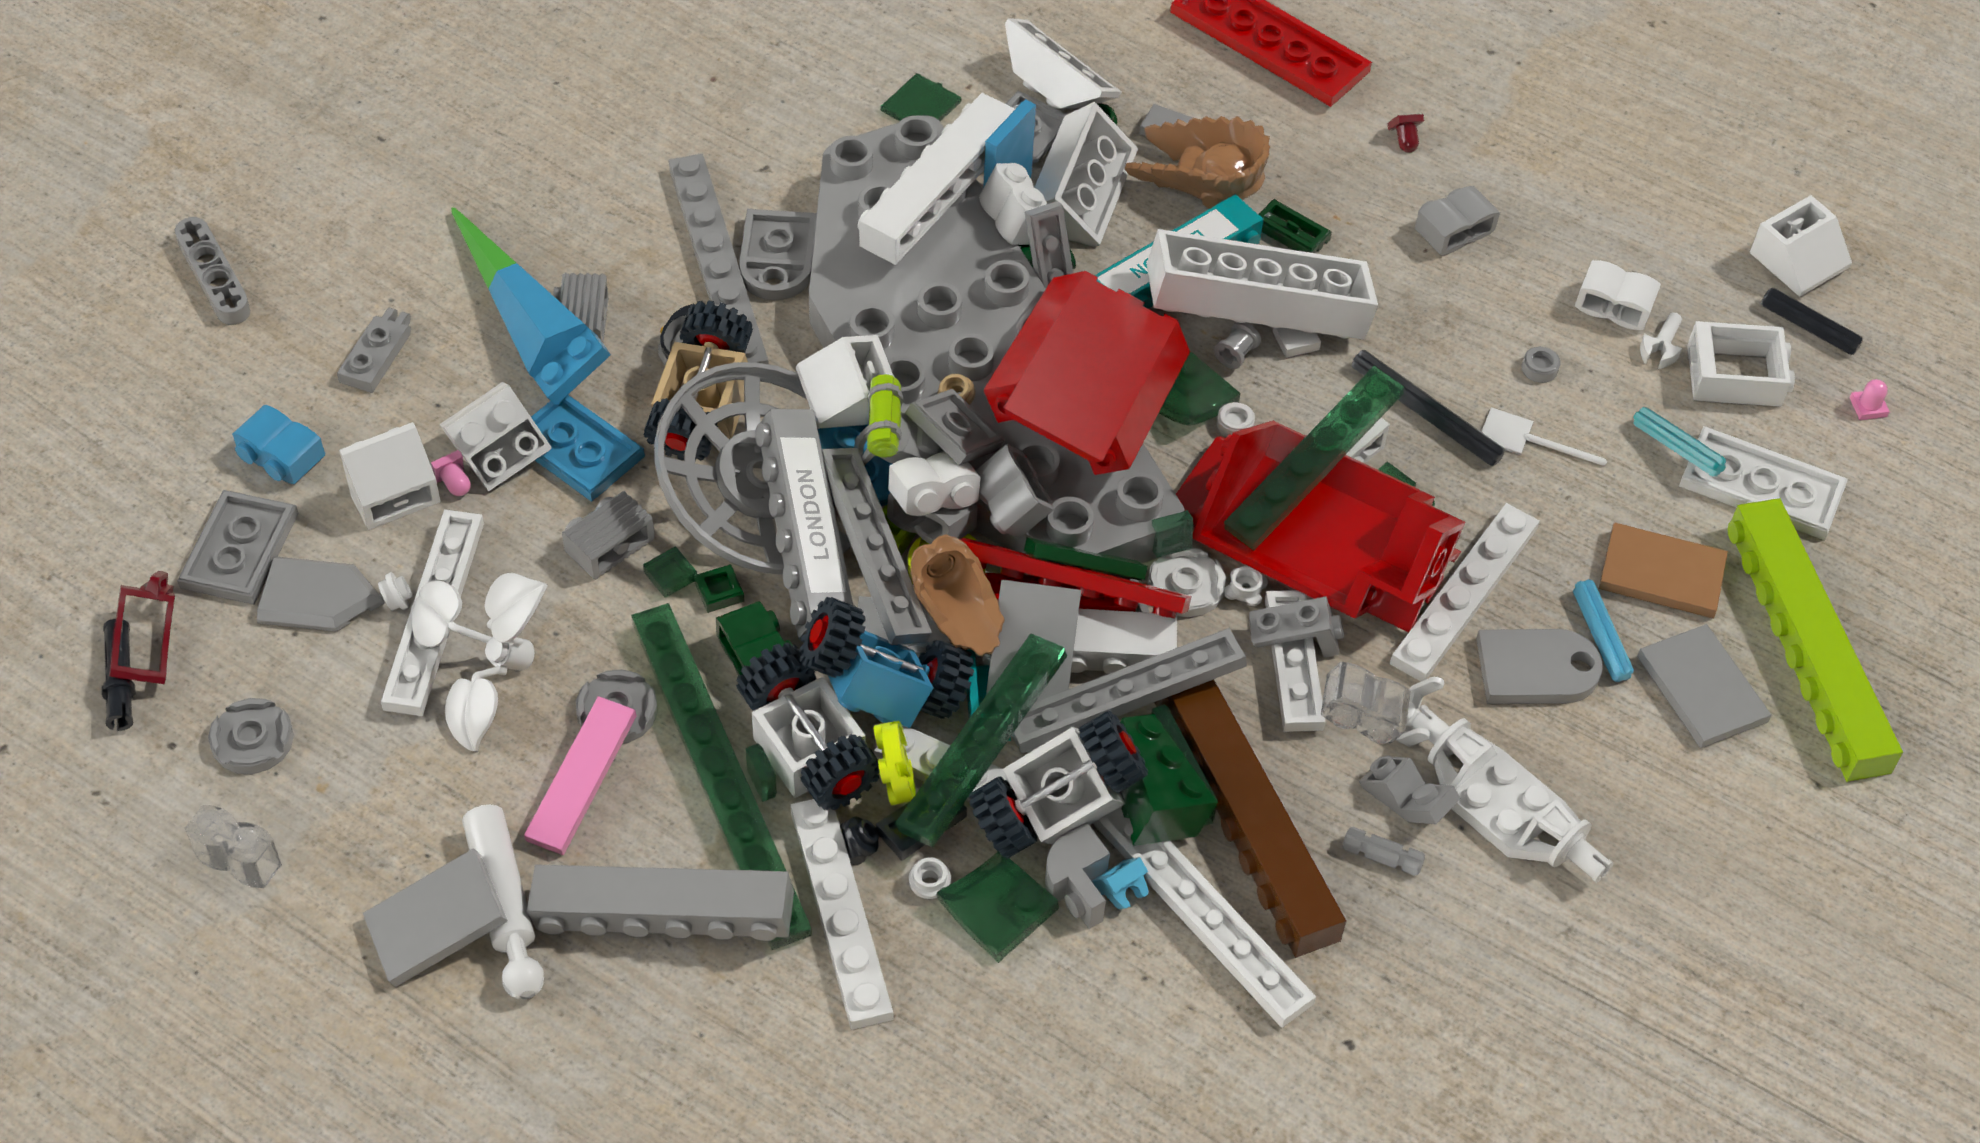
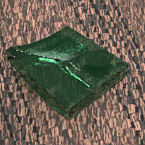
[1159,351,1240,426]
[936,851,1059,963]

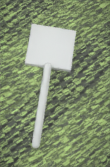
[1481,407,1607,466]

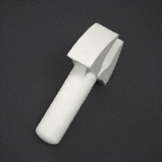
[1640,312,1682,369]

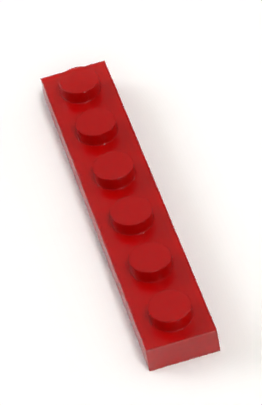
[959,538,1192,619]

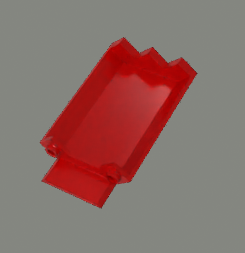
[984,271,1190,475]

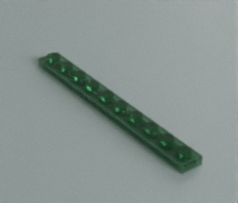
[631,603,812,950]

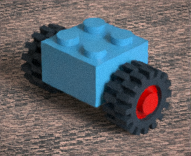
[799,597,974,728]

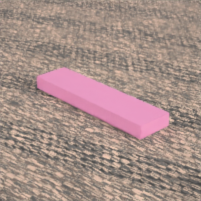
[524,696,637,856]

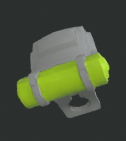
[854,374,943,466]

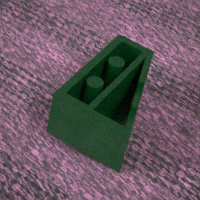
[1120,714,1218,846]

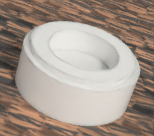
[1217,402,1255,437]

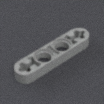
[175,217,251,325]

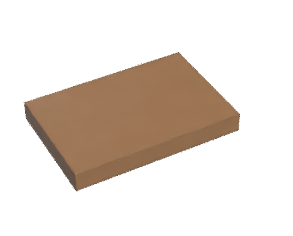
[1598,522,1728,619]

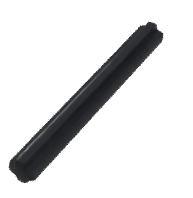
[1352,350,1505,466]

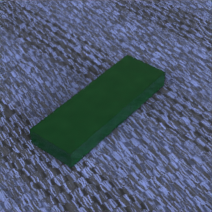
[1023,537,1148,581]

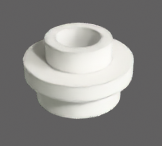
[378,572,413,611]
[909,858,951,899]

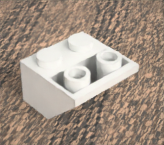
[1750,195,1852,297]
[796,335,894,429]
[440,382,552,491]
[339,422,441,530]

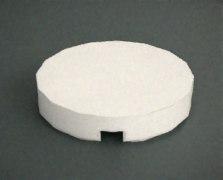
[1148,547,1226,618]

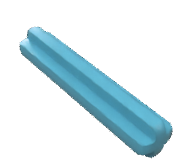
[1573,579,1634,682]

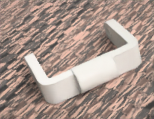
[1395,677,1444,747]

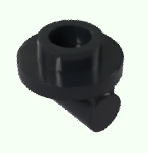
[840,816,879,865]

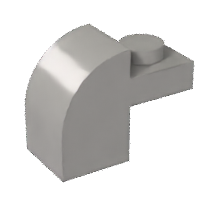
[1045,822,1110,929]

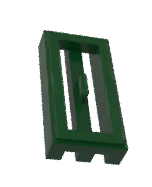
[1258,199,1332,253]

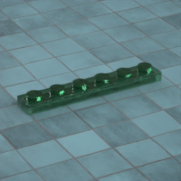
[1224,366,1404,551]
[895,633,1067,848]

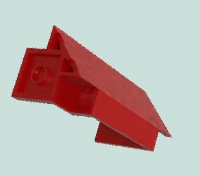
[1176,420,1466,633]

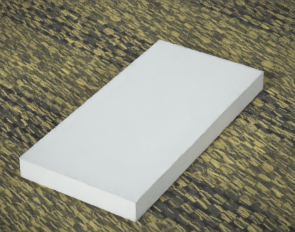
[1679,426,1848,541]

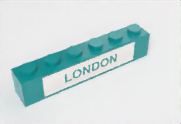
[1095,194,1263,309]

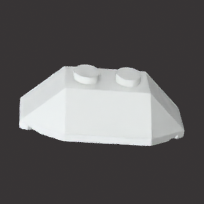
[1005,18,1122,111]

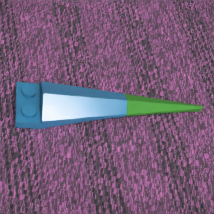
[451,207,611,405]

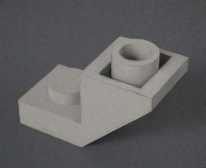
[1359,756,1461,824]

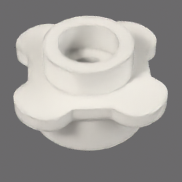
[1224,566,1268,606]

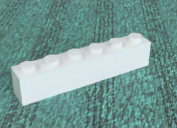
[858,93,1015,265]

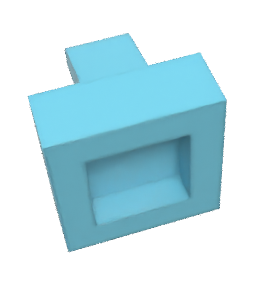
[1092,857,1149,909]

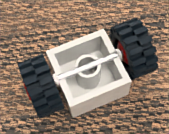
[736,643,880,810]
[969,710,1148,859]

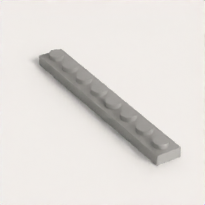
[669,153,769,364]

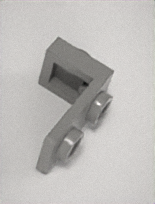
[1249,597,1344,657]

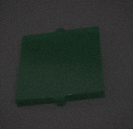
[880,73,961,122]

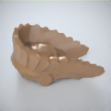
[1124,116,1270,209]

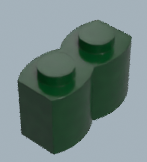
[716,601,793,676]

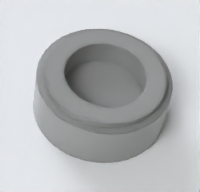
[1522,347,1560,383]

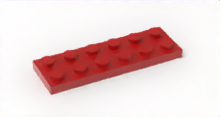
[1170,0,1372,107]

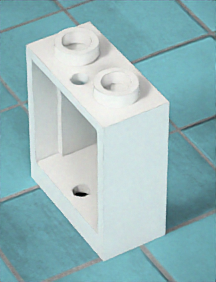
[1687,321,1795,407]

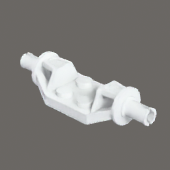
[1408,704,1613,883]

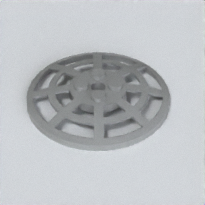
[654,362,852,575]

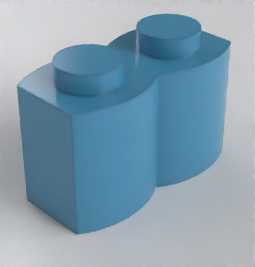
[232,405,325,484]

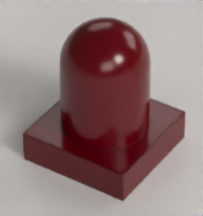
[1387,114,1424,153]

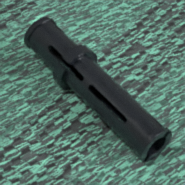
[101,619,136,731]

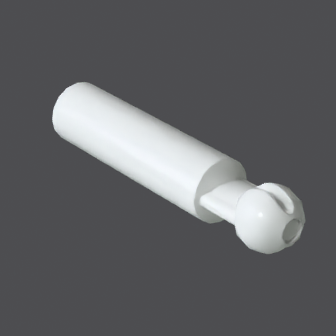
[462,804,544,999]

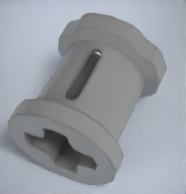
[1214,322,1261,369]

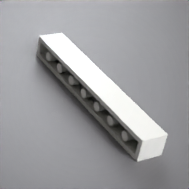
[858,596,1177,674]

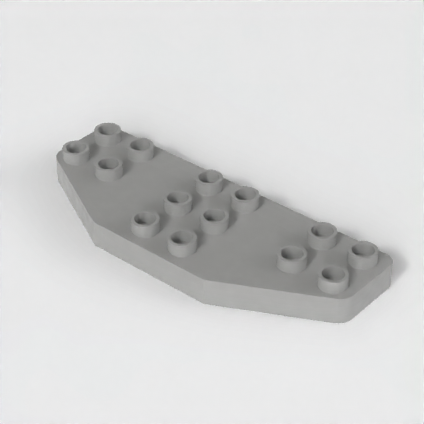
[809,116,1185,563]

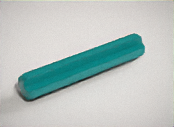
[1633,407,1726,477]

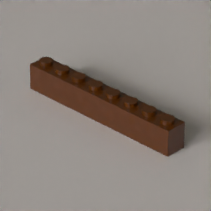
[1154,679,1346,958]

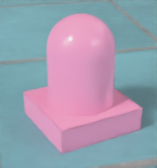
[1850,379,1890,420]
[431,450,471,496]

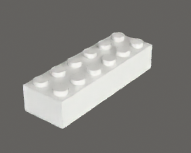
[1147,229,1378,340]

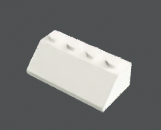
[1034,102,1138,247]

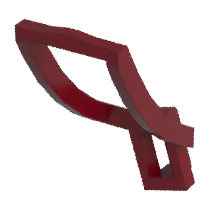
[109,571,175,685]

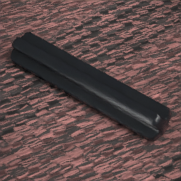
[1761,288,1863,355]

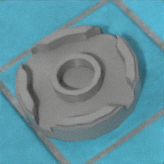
[576,669,658,744]
[208,698,294,774]

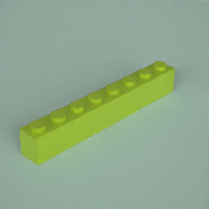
[1728,498,1903,782]

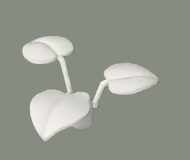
[412,573,548,752]

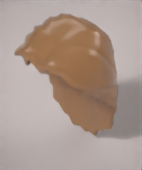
[911,534,1005,656]

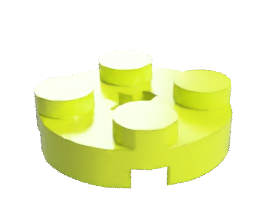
[874,720,916,806]

